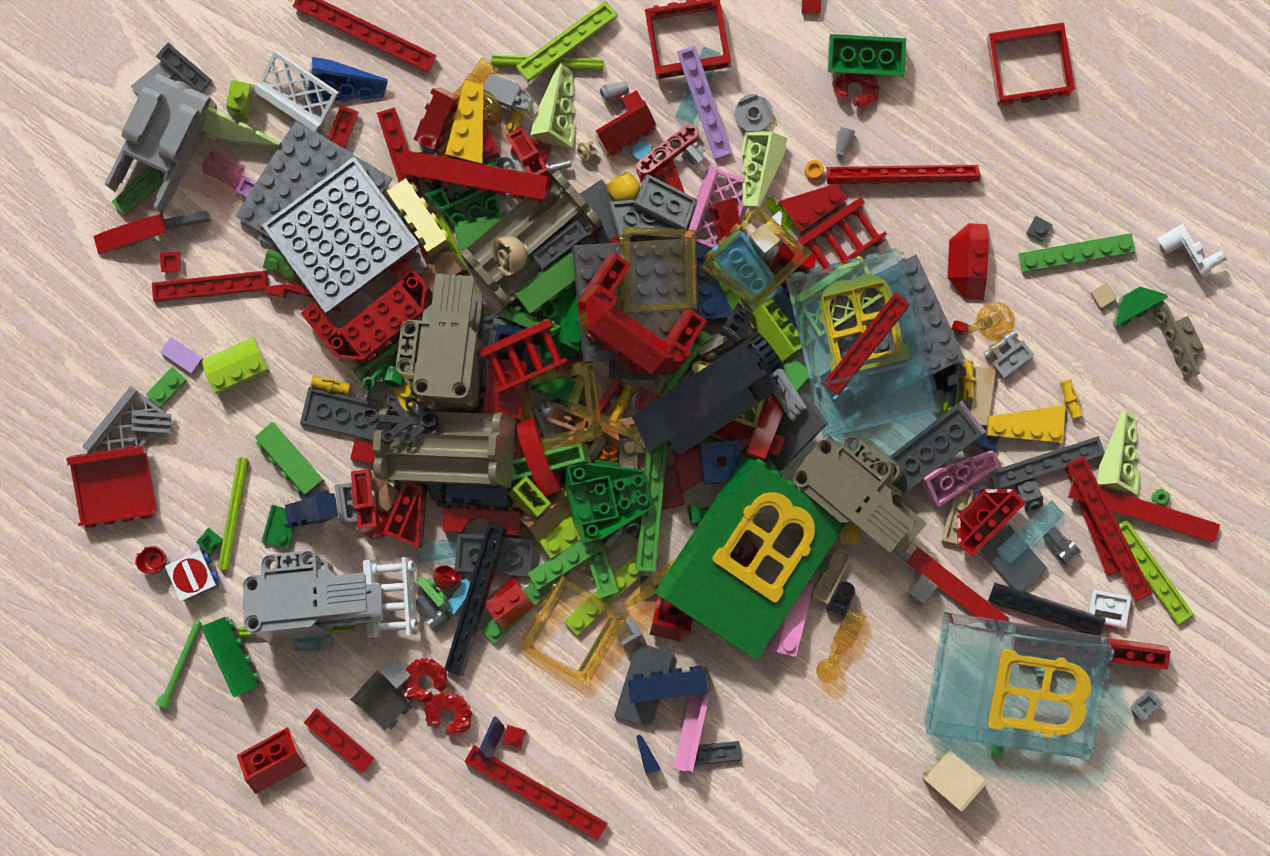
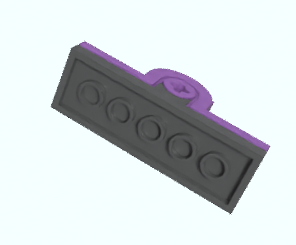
[890,401,986,495]

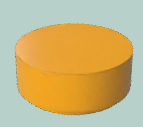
[804,160,824,180]

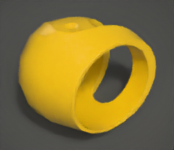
[606,171,640,201]

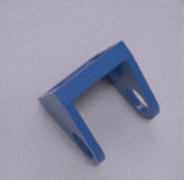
[699,440,740,484]

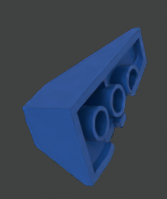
[307,57,388,103]

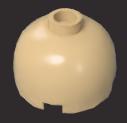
[492,236,528,276]

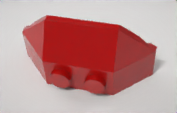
[947,223,989,300]
[956,489,1026,558]

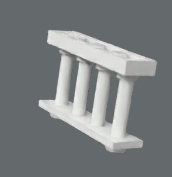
[363,557,419,638]

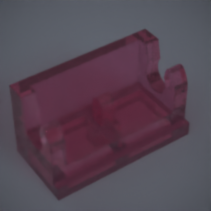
[202,149,245,188]

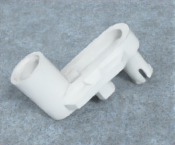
[1158,224,1227,278]

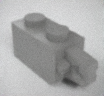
[484,73,534,112]

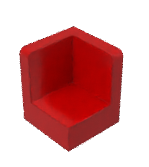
[620,90,645,111]

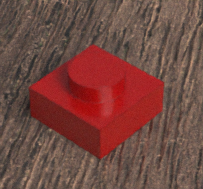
[160,252,181,273]
[502,725,526,749]

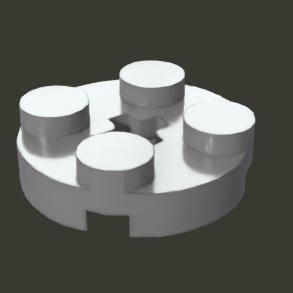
[734,94,773,132]

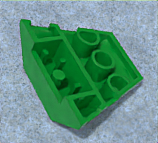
[425,162,500,226]

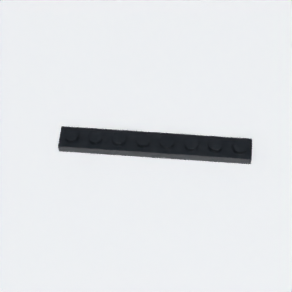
[444,523,508,676]

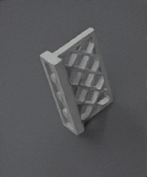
[82,386,165,453]

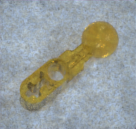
[816,607,867,683]

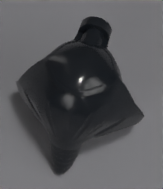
[920,362,967,407]

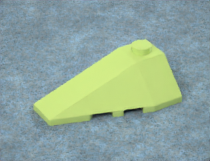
[531,63,575,148]
[202,106,281,149]
[741,132,788,207]
[1097,410,1140,496]

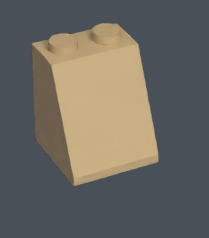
[922,749,988,812]

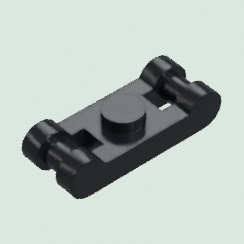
[719,302,754,344]

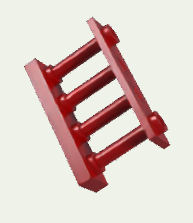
[797,197,887,279]
[478,319,570,396]

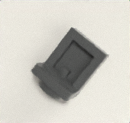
[1016,478,1043,512]

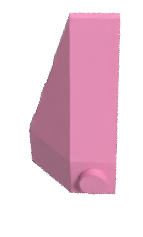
[765,581,814,657]

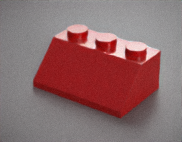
[595,101,657,157]
[237,727,307,794]

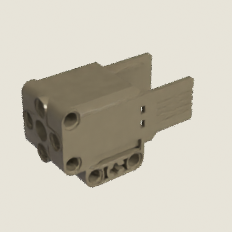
[396,274,484,412]
[793,436,926,552]

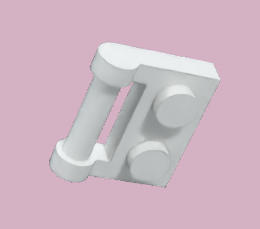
[1088,589,1131,631]

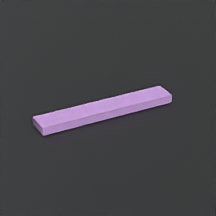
[677,45,733,160]

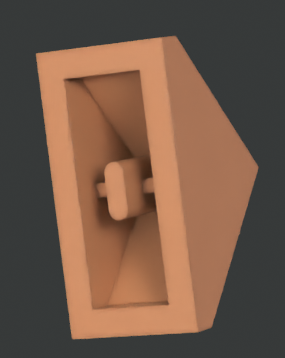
[547,403,589,434]

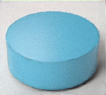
[633,141,652,160]

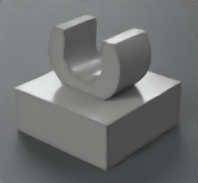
[681,145,706,170]

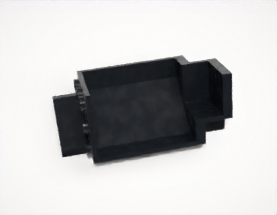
[631,339,781,456]

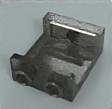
[350,670,412,731]

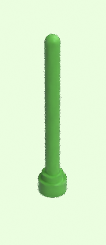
[352,328,416,381]
[659,331,713,398]
[156,620,202,710]

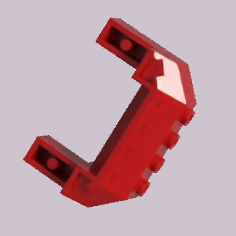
[577,253,707,375]
[301,258,430,364]

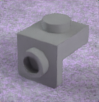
[1130,688,1164,722]

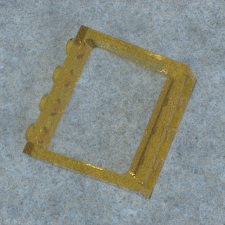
[700,206,812,309]
[620,227,698,313]
[567,360,667,442]
[522,362,603,450]
[520,576,627,683]

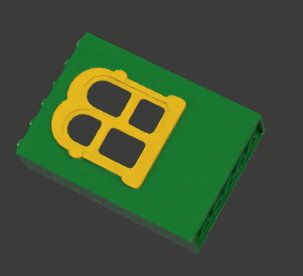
[654,456,846,660]

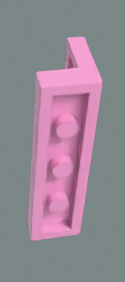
[673,694,710,774]

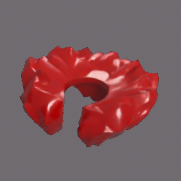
[832,73,880,110]
[401,657,448,704]
[424,692,472,737]

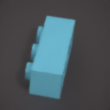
[447,579,470,615]

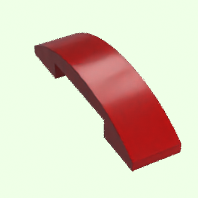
[264,284,341,312]
[516,418,562,497]

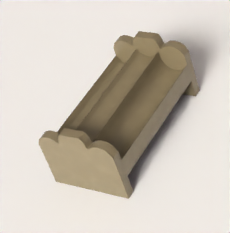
[461,170,603,306]
[373,409,517,489]

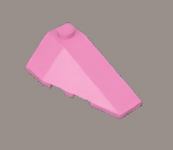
[920,450,1000,508]

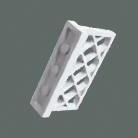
[253,50,339,132]

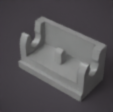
[334,482,357,524]

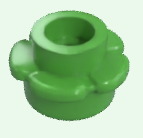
[1151,489,1170,507]
[991,741,1003,760]

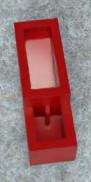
[506,126,551,177]
[351,469,381,532]

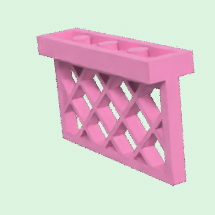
[683,165,745,248]

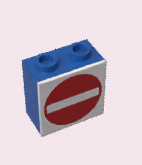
[165,550,220,601]

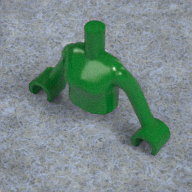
[361,351,418,398]

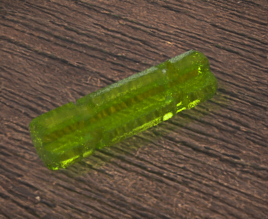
[764,196,793,231]

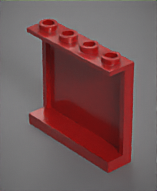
[66,444,158,528]

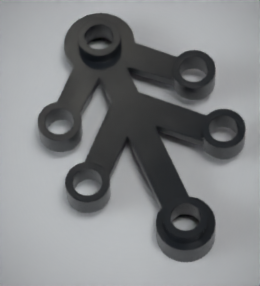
[362,396,439,446]

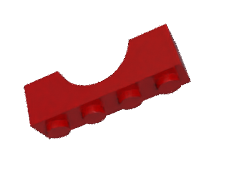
[442,504,522,536]

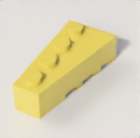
[387,179,449,257]

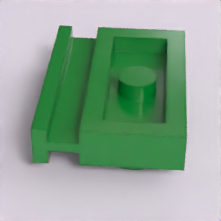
[261,505,295,549]

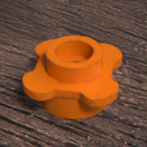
[599,444,619,462]

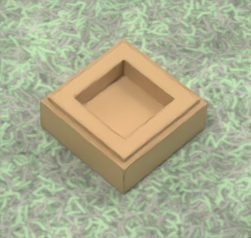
[1090,282,1117,309]

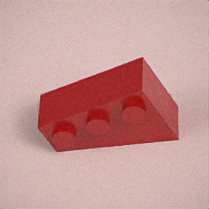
[778,183,848,235]
[672,444,703,494]
[383,482,427,549]

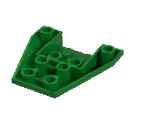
[565,462,653,543]

